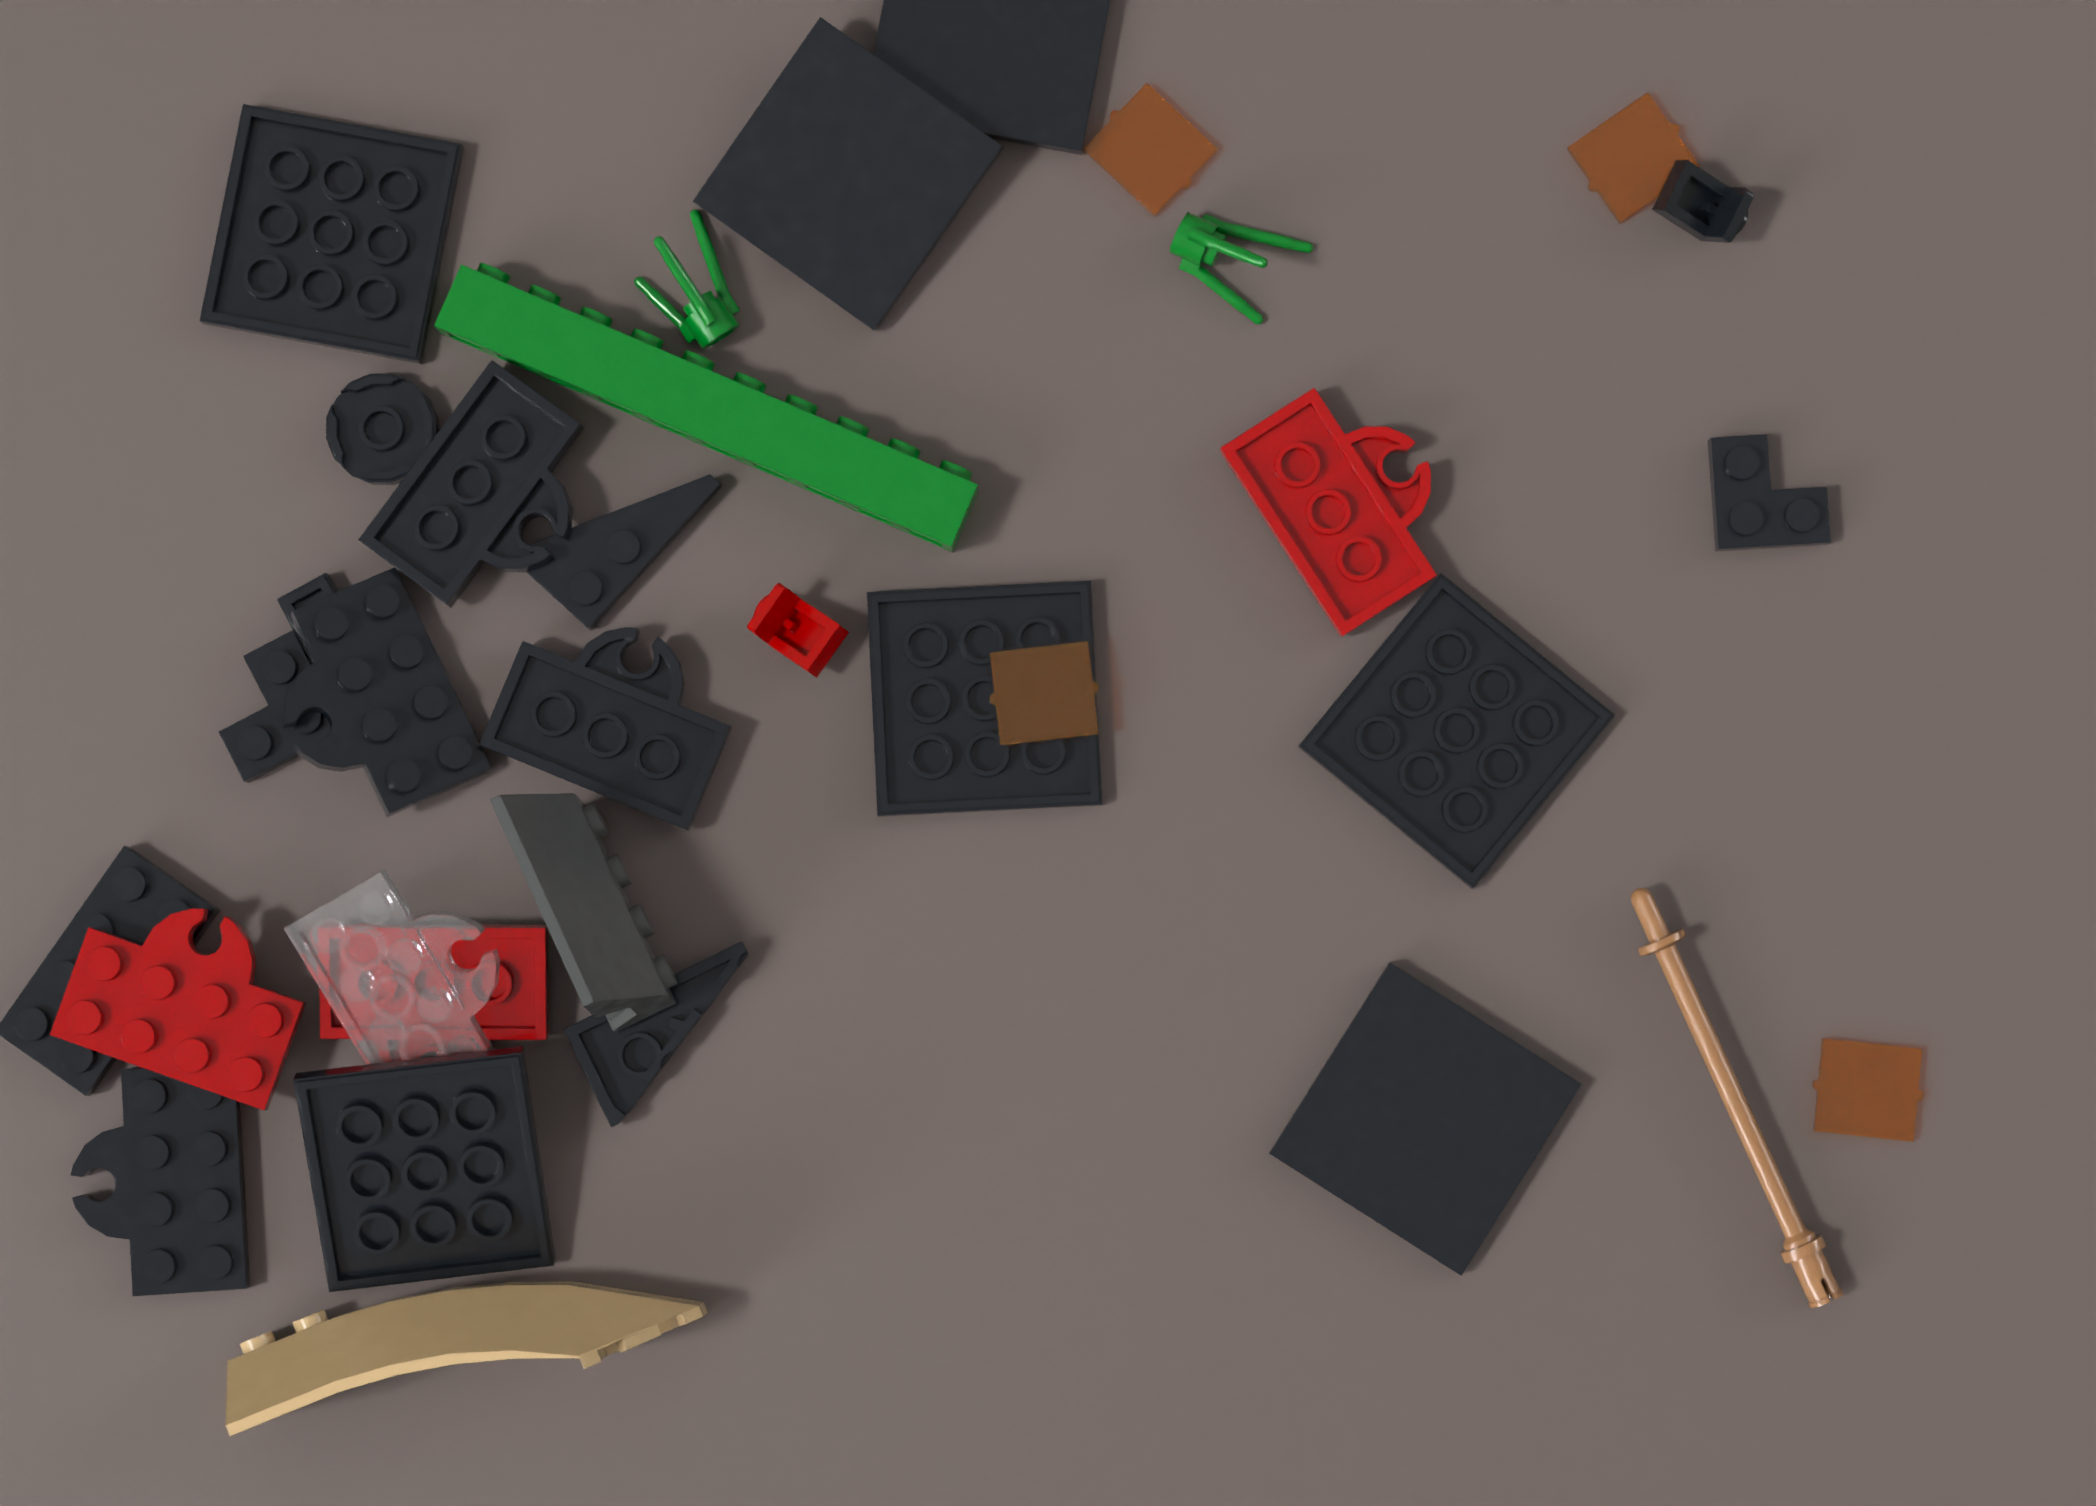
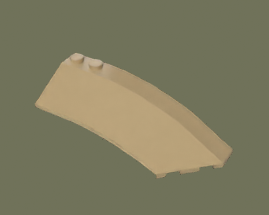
[225,1281,708,1436]

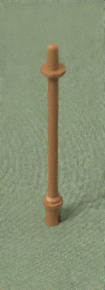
[1631,888,1844,1309]

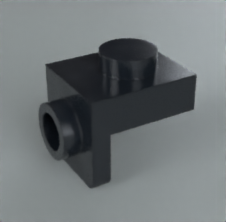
[1652,160,1754,243]

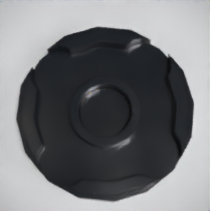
[326,373,439,485]

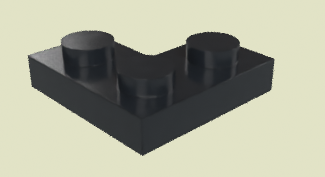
[1708,434,1831,551]
[219,630,330,783]

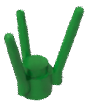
[634,209,741,350]
[1169,212,1313,325]

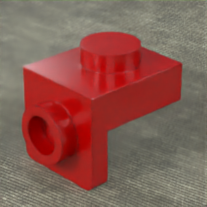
[747,583,849,678]

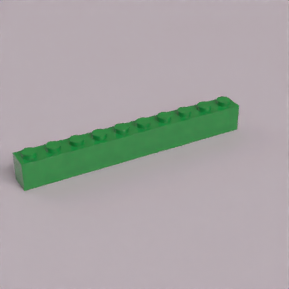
[434,263,979,553]

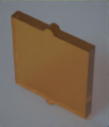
[1084,83,1217,217]
[1567,92,1700,224]
[990,641,1099,746]
[1812,1038,1924,1142]

